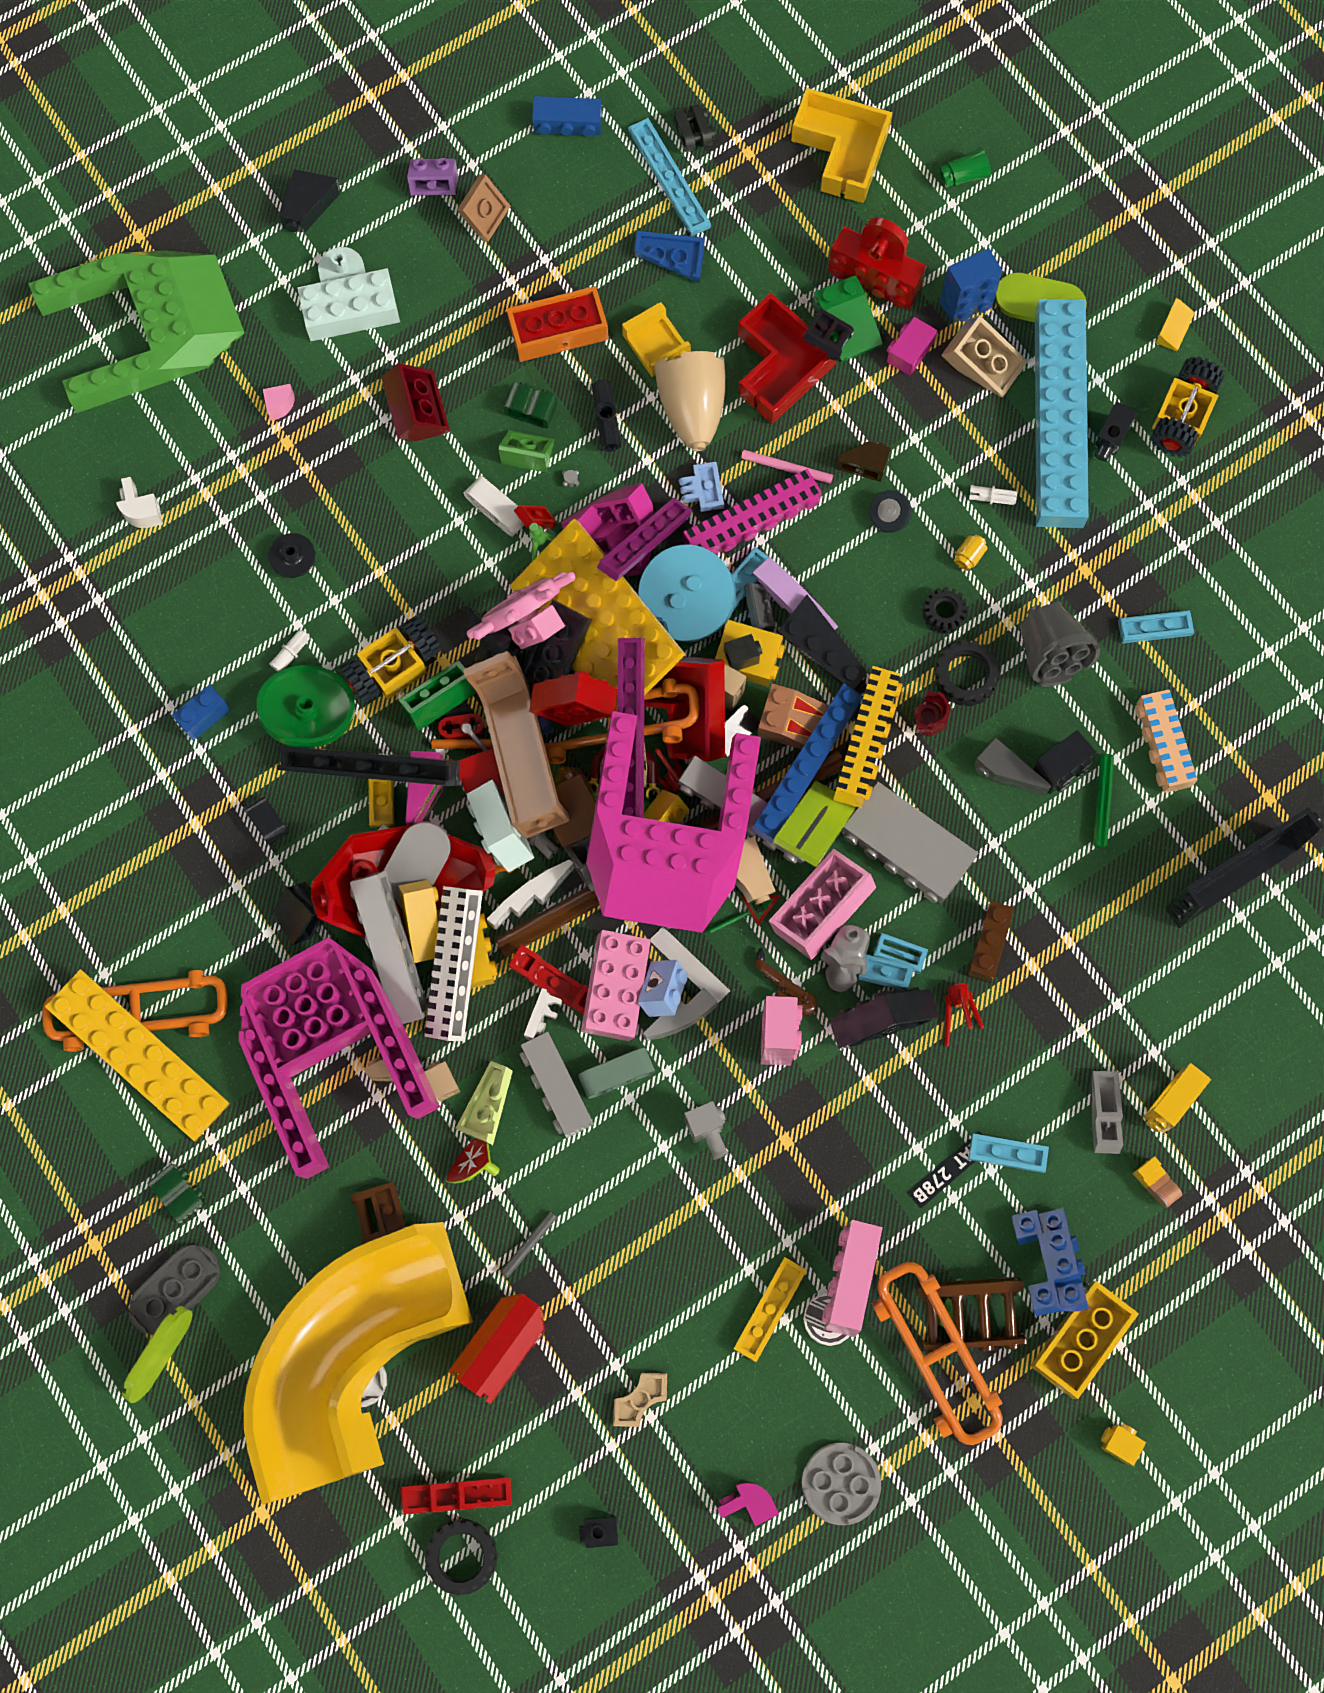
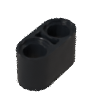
[243,795,289,845]

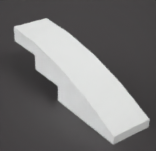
[487,860,574,930]

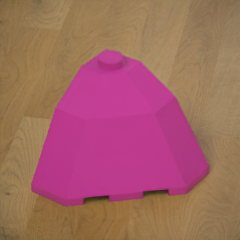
[561,483,654,577]

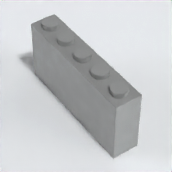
[842,782,979,905]

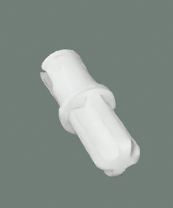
[969,485,1017,505]
[269,630,310,672]

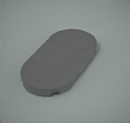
[129,1245,220,1335]

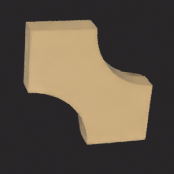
[613,1373,667,1427]

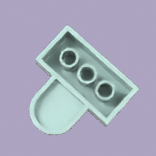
[297,247,400,341]

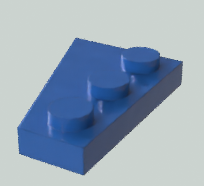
[635,231,705,283]

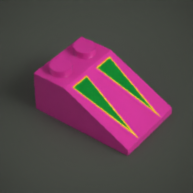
[406,751,444,825]

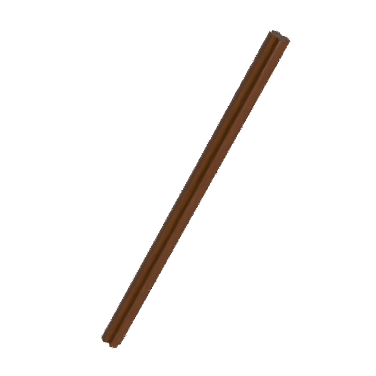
[494,749,844,958]

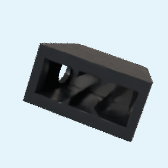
[1094,401,1137,462]

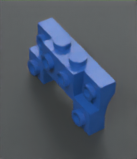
[1012,1208,1089,1317]

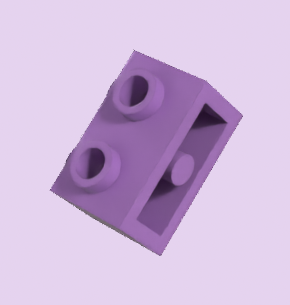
[407,158,458,195]

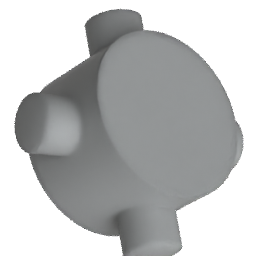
[562,470,579,487]

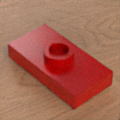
[514,505,557,529]

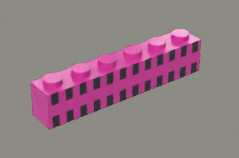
[683,469,821,554]

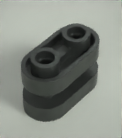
[673,104,715,152]

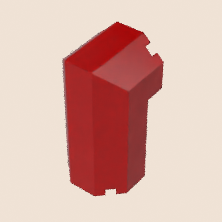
[448,1293,546,1404]

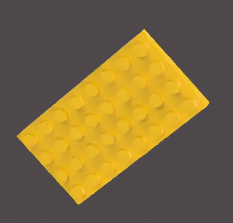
[509,519,686,712]

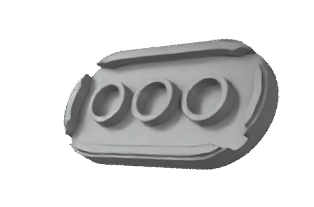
[384,821,451,914]

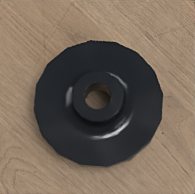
[268,533,316,578]

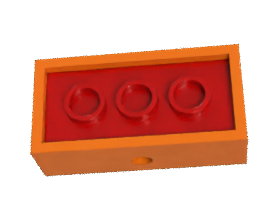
[506,286,609,362]

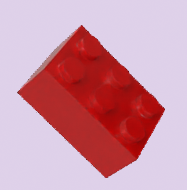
[529,671,618,727]

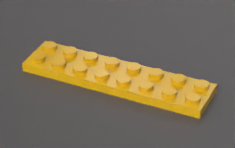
[45,969,230,1142]

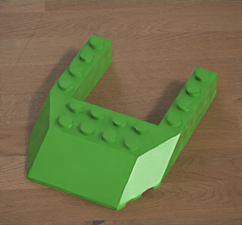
[29,250,244,413]

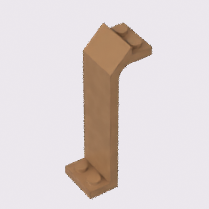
[463,651,570,839]

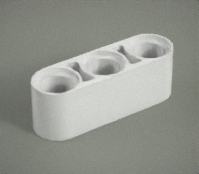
[464,476,524,537]

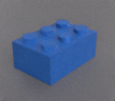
[939,248,1003,324]

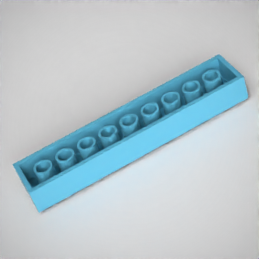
[1035,299,1089,528]

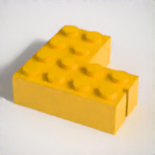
[791,88,892,204]

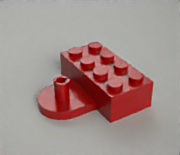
[828,217,927,310]

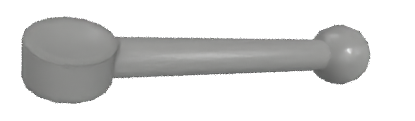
[461,723,488,751]

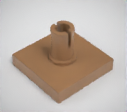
[457,174,511,242]

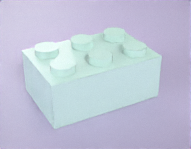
[466,780,534,872]

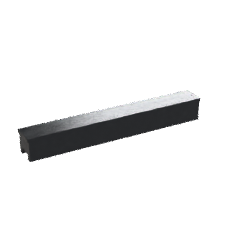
[277,746,460,786]

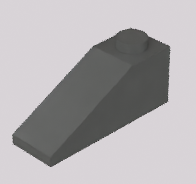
[973,738,1052,796]

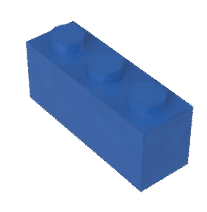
[532,96,602,136]

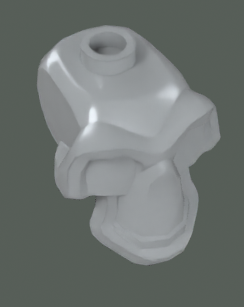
[820,925,870,992]

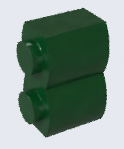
[504,382,557,429]
[147,1163,206,1224]

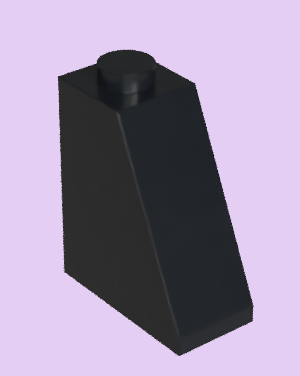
[279,169,341,233]

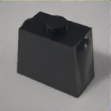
[272,882,322,945]

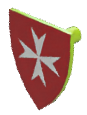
[445,1138,500,1184]

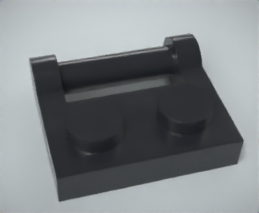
[802,308,854,361]

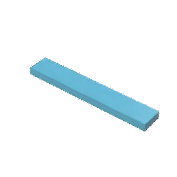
[628,118,711,236]

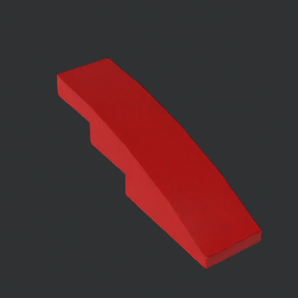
[400,1477,512,1515]

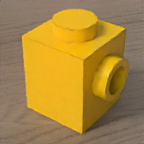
[1101,1424,1146,1466]

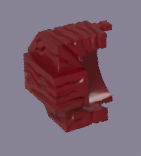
[913,691,951,737]

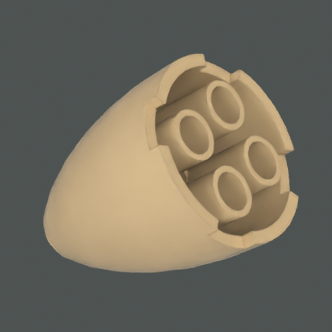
[654,351,725,451]

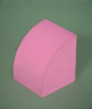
[263,384,295,420]

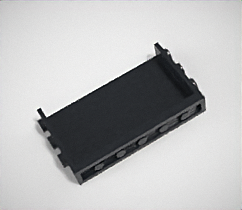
[1165,807,1324,928]

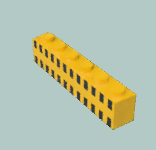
[833,666,903,809]

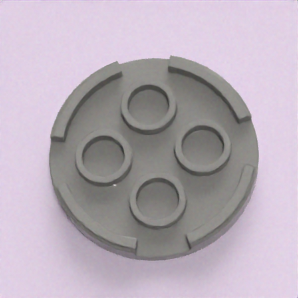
[802,1443,881,1525]

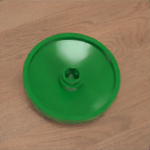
[257,665,355,748]

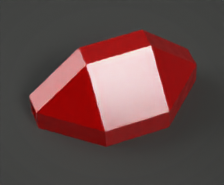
[311,824,496,938]

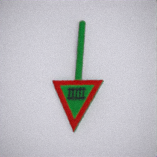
[708,895,782,934]

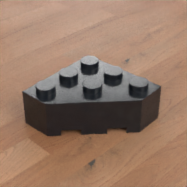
[829,987,939,1049]

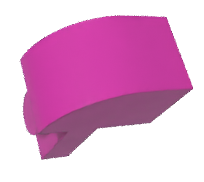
[717,1483,779,1526]

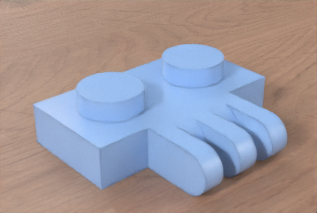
[679,462,724,512]

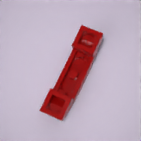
[508,944,589,1015]

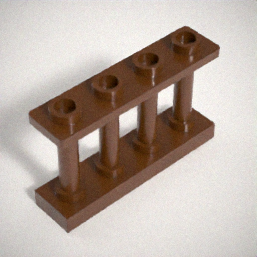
[915,1277,1027,1354]

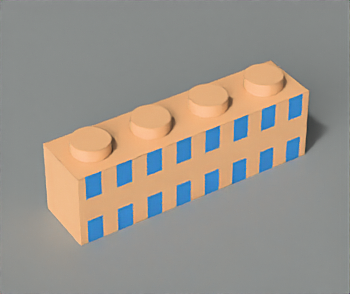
[1135,690,1198,793]

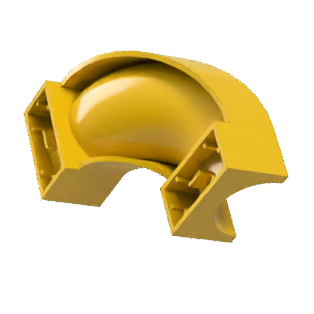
[244,1222,473,1505]

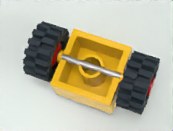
[1151,356,1224,457]
[339,615,441,704]

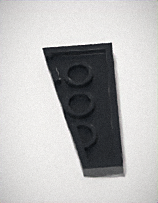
[777,595,868,690]

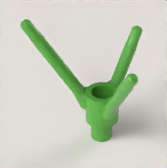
[529,523,556,562]

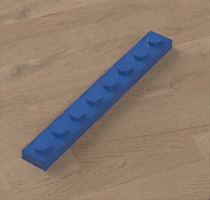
[751,683,864,843]

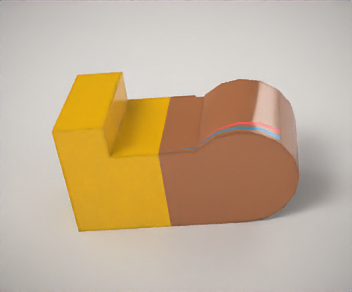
[1132,1156,1183,1208]

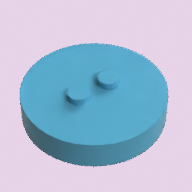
[639,545,736,643]

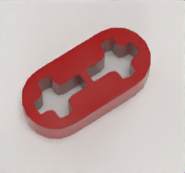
[438,714,485,739]

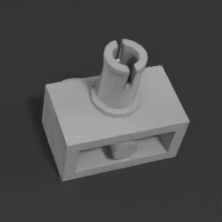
[684,1101,728,1160]

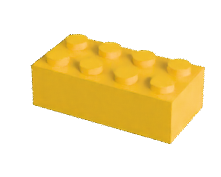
[1030,1281,1139,1399]

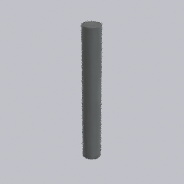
[500,1211,558,1278]

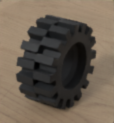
[922,587,968,634]

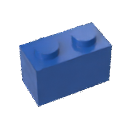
[172,684,231,741]

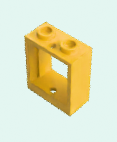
[1143,1063,1211,1133]

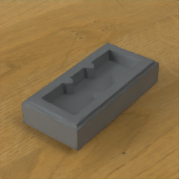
[744,582,775,632]

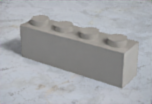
[520,1032,593,1139]

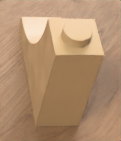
[735,836,776,905]

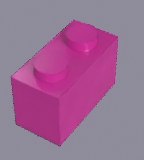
[887,317,937,376]

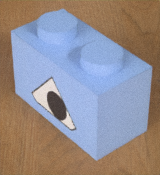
[638,960,688,1017]

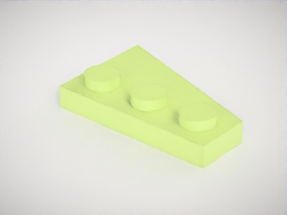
[455,1061,512,1145]

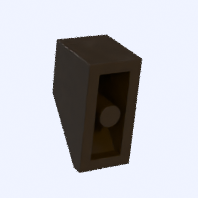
[836,441,891,482]

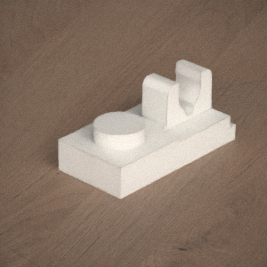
[524,988,562,1041]

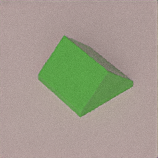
[499,430,554,473]

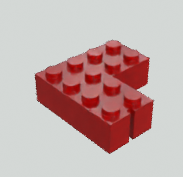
[738,293,836,424]
[644,656,725,762]

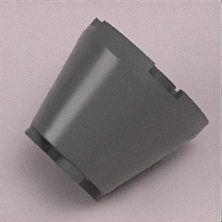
[1020,601,1101,687]

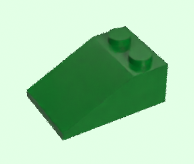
[812,275,883,362]

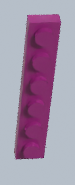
[597,498,693,582]

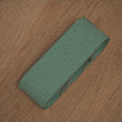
[578,1048,655,1099]

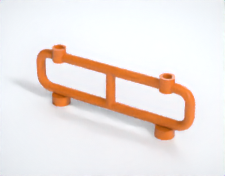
[544,678,700,764]
[42,970,228,1052]
[871,1262,1003,1445]

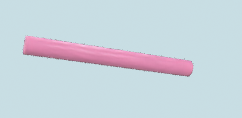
[741,450,833,484]

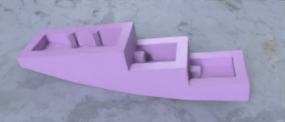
[752,557,838,630]

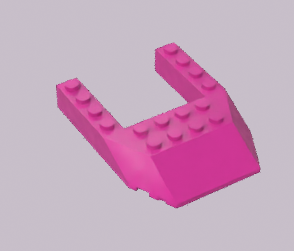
[586,711,761,933]
[239,937,440,1179]

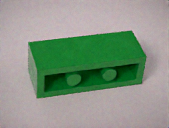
[398,660,477,731]

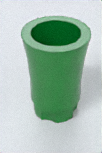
[939,147,991,188]

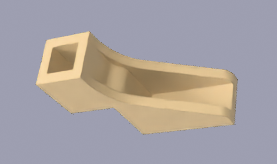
[364,1057,460,1103]

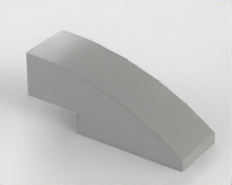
[643,988,718,1041]
[1092,1071,1123,1154]

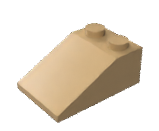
[941,315,1028,397]

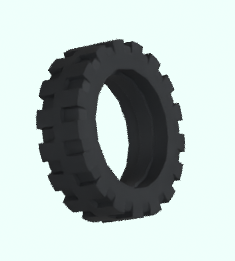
[934,640,1000,706]
[425,1520,498,1595]

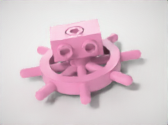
[467,572,575,649]

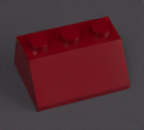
[381,363,450,442]

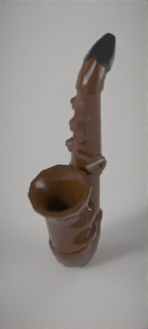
[756,948,818,1016]

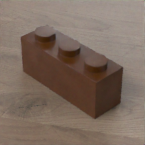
[967,901,1015,983]

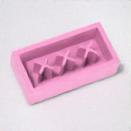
[769,849,876,960]
[581,930,651,1041]
[761,996,802,1066]
[822,1220,883,1337]

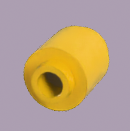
[954,534,987,571]

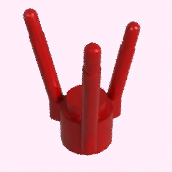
[655,742,684,793]
[944,983,984,1047]

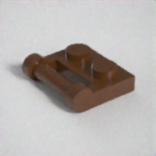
[350,1182,407,1244]

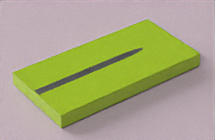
[773,780,856,867]

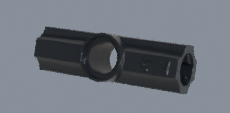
[591,379,622,452]

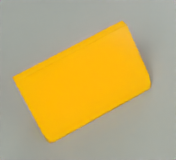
[1156,298,1195,352]

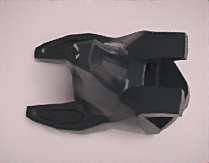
[467,608,533,670]

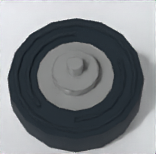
[869,490,912,533]

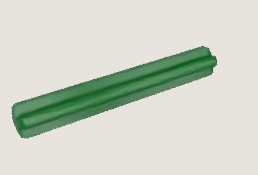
[1093,754,1114,848]

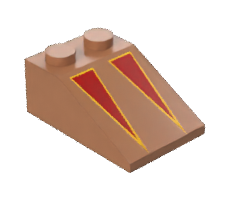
[757,684,829,749]

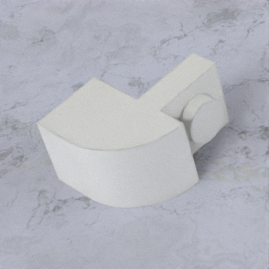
[116,477,163,528]

